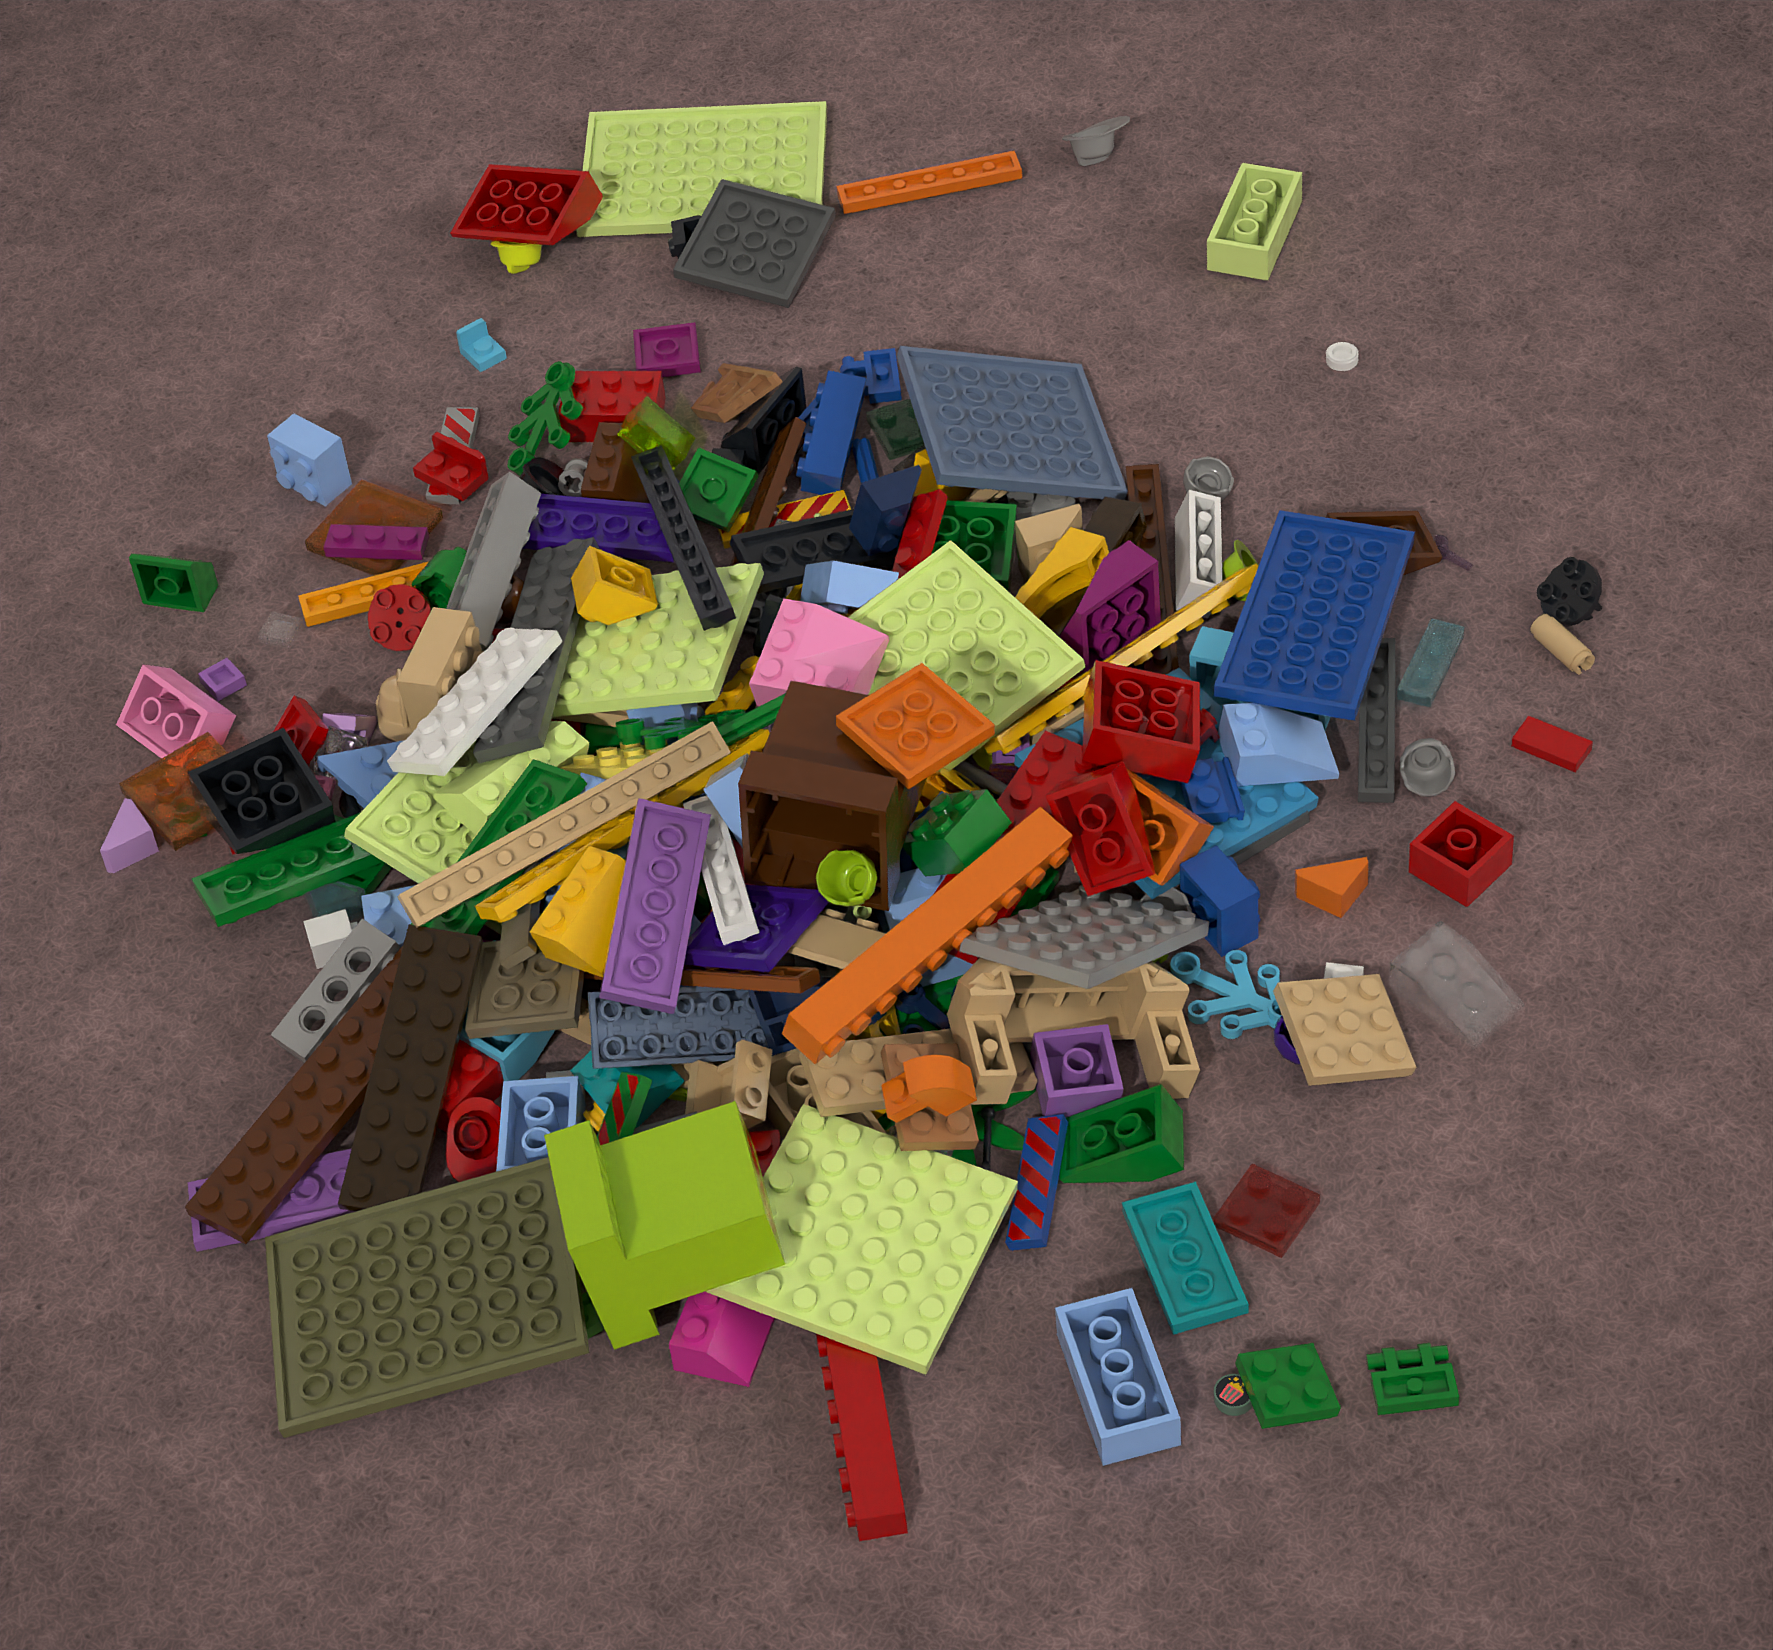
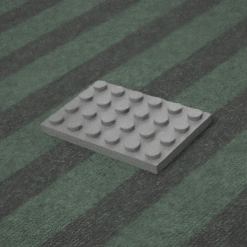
[960,885,1209,989]

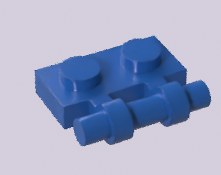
[840,348,902,404]

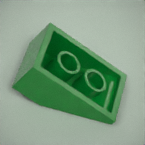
[1059,1084,1184,1183]

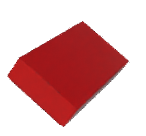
[1511,716,1593,773]

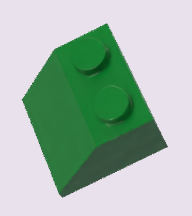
[129,553,218,612]

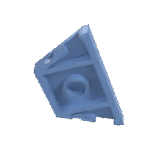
[317,740,404,808]

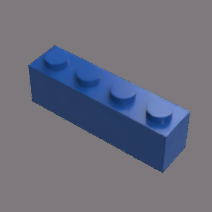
[796,370,866,495]

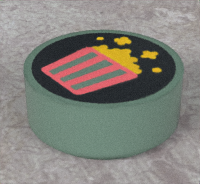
[1214,1374,1252,1416]

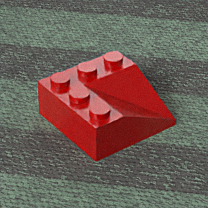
[1082,660,1200,783]

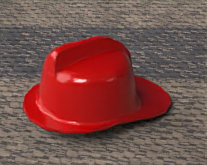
[446,1097,501,1182]

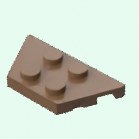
[691,363,783,423]

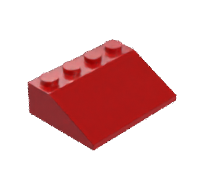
[450,164,603,246]

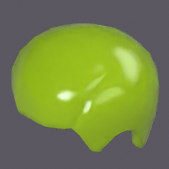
[816,850,877,907]

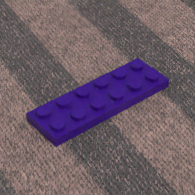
[522,494,674,562]

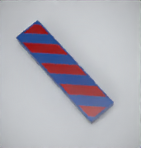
[1005,1114,1068,1251]

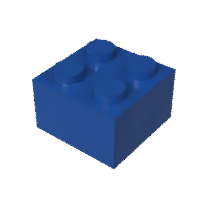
[1180,845,1260,957]

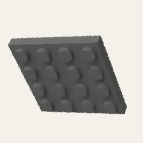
[673,179,836,308]

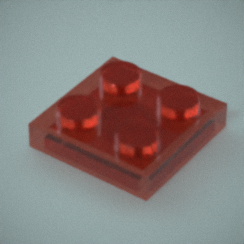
[1213,1164,1320,1258]

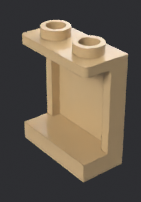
[685,1040,772,1129]

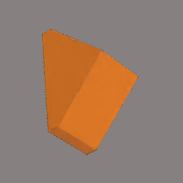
[1295,857,1369,918]

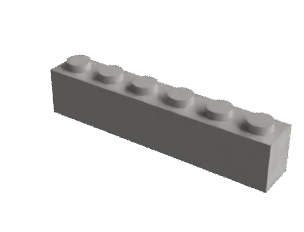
[446,472,541,651]

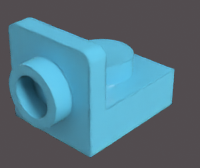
[456,318,507,372]

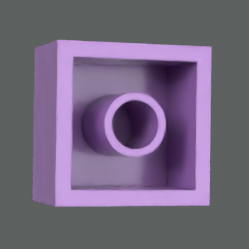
[1030,1024,1123,1118]

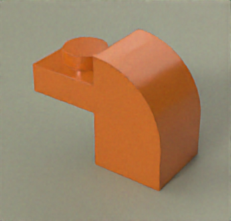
[881,1055,977,1123]

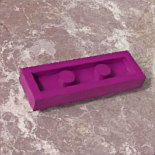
[324,524,429,560]

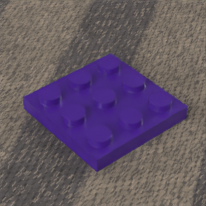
[684,885,829,972]

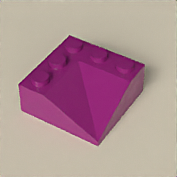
[1060,540,1161,679]

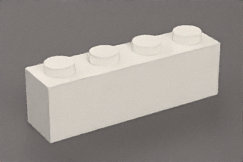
[1175,490,1222,618]

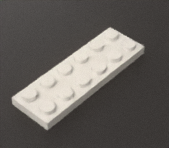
[387,628,563,776]

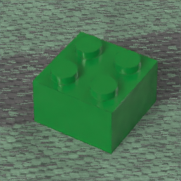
[902,789,1012,877]

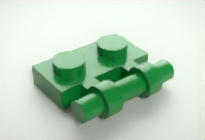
[1366,1343,1459,1415]

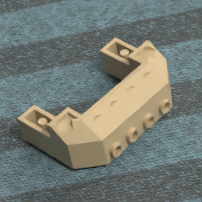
[947,958,1200,1105]

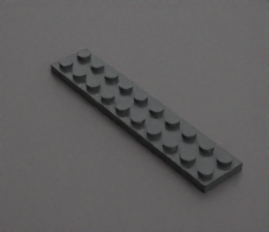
[473,537,599,763]

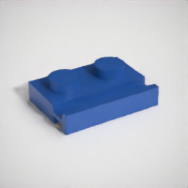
[1179,757,1245,823]

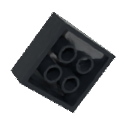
[188,727,335,854]

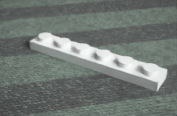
[683,795,759,945]

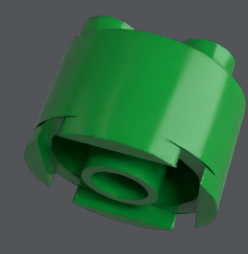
[412,547,467,609]

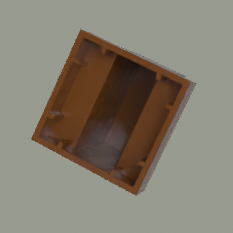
[738,681,927,911]

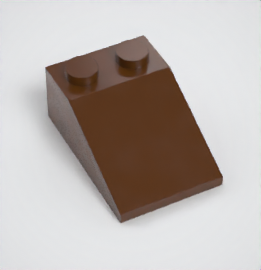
[1325,511,1443,576]

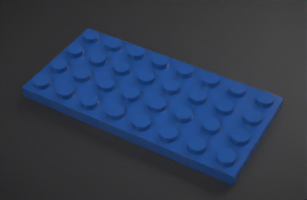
[1214,510,1415,721]

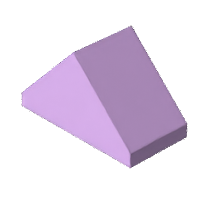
[100,798,159,873]

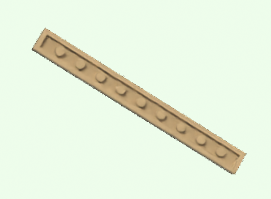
[397,721,731,928]

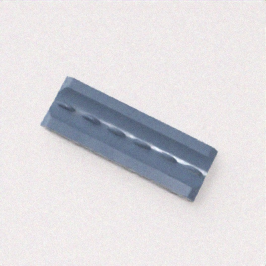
[588,987,769,1069]

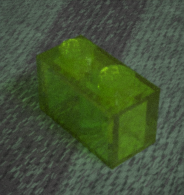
[617,396,696,470]

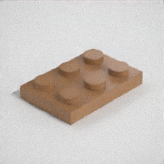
[881,1043,979,1151]

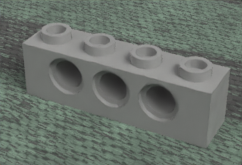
[271,919,400,1063]

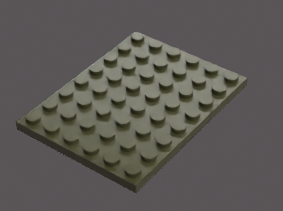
[265,1157,590,1438]

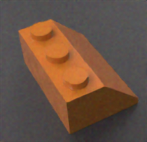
[1127,769,1214,886]

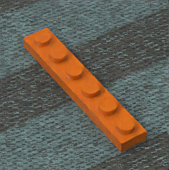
[837,150,1022,214]

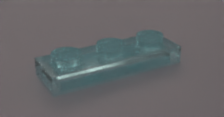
[1397,618,1465,707]

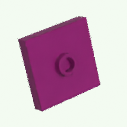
[633,323,701,377]

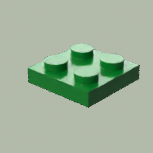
[679,447,759,533]
[1235,1343,1341,1429]

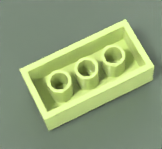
[1207,163,1302,280]

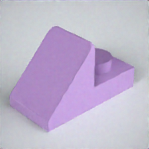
[322,713,378,753]

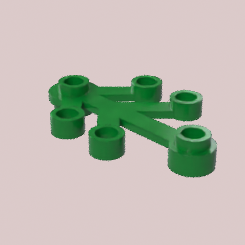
[507,361,583,476]
[615,709,745,750]

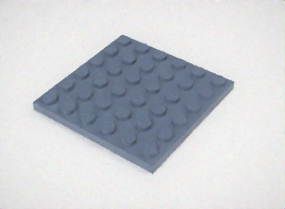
[897,346,1128,500]

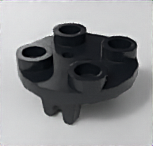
[1537,557,1602,627]

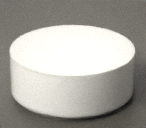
[1326,342,1358,371]

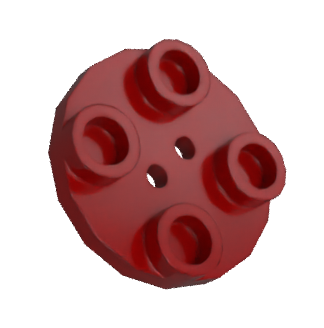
[368,584,432,651]

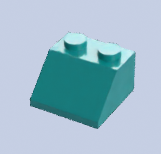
[570,1051,685,1128]

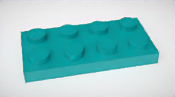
[1122,1182,1249,1335]

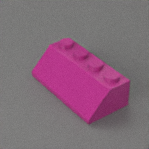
[669,1291,776,1387]

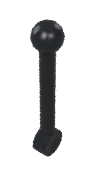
[981,1106,996,1171]

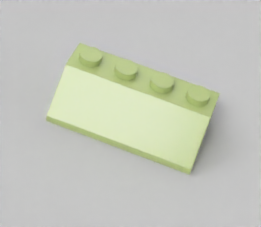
[433,721,589,835]

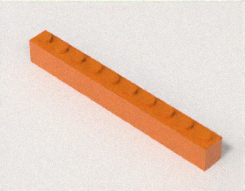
[782,807,1073,1064]

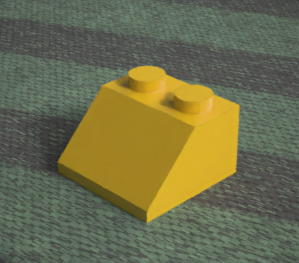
[571,546,658,625]

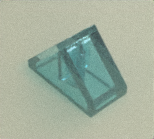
[303,881,365,921]

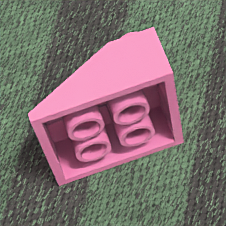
[749,598,889,707]

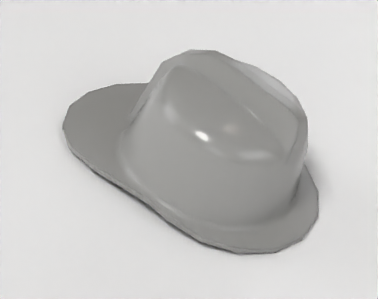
[1062,116,1130,166]

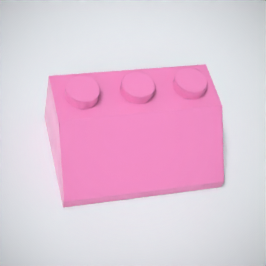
[116,665,236,773]

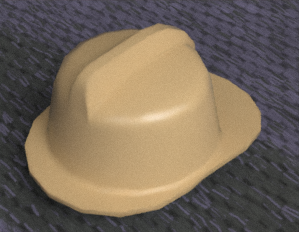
[376,668,412,742]

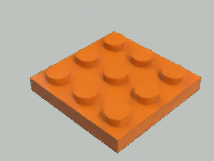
[836,663,995,789]

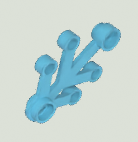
[1170,950,1282,1039]

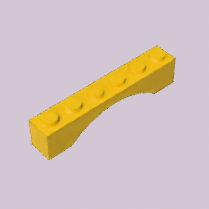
[1015,527,1109,619]

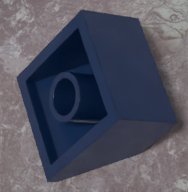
[849,465,922,556]

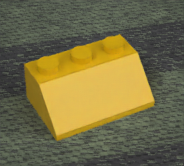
[529,846,625,977]

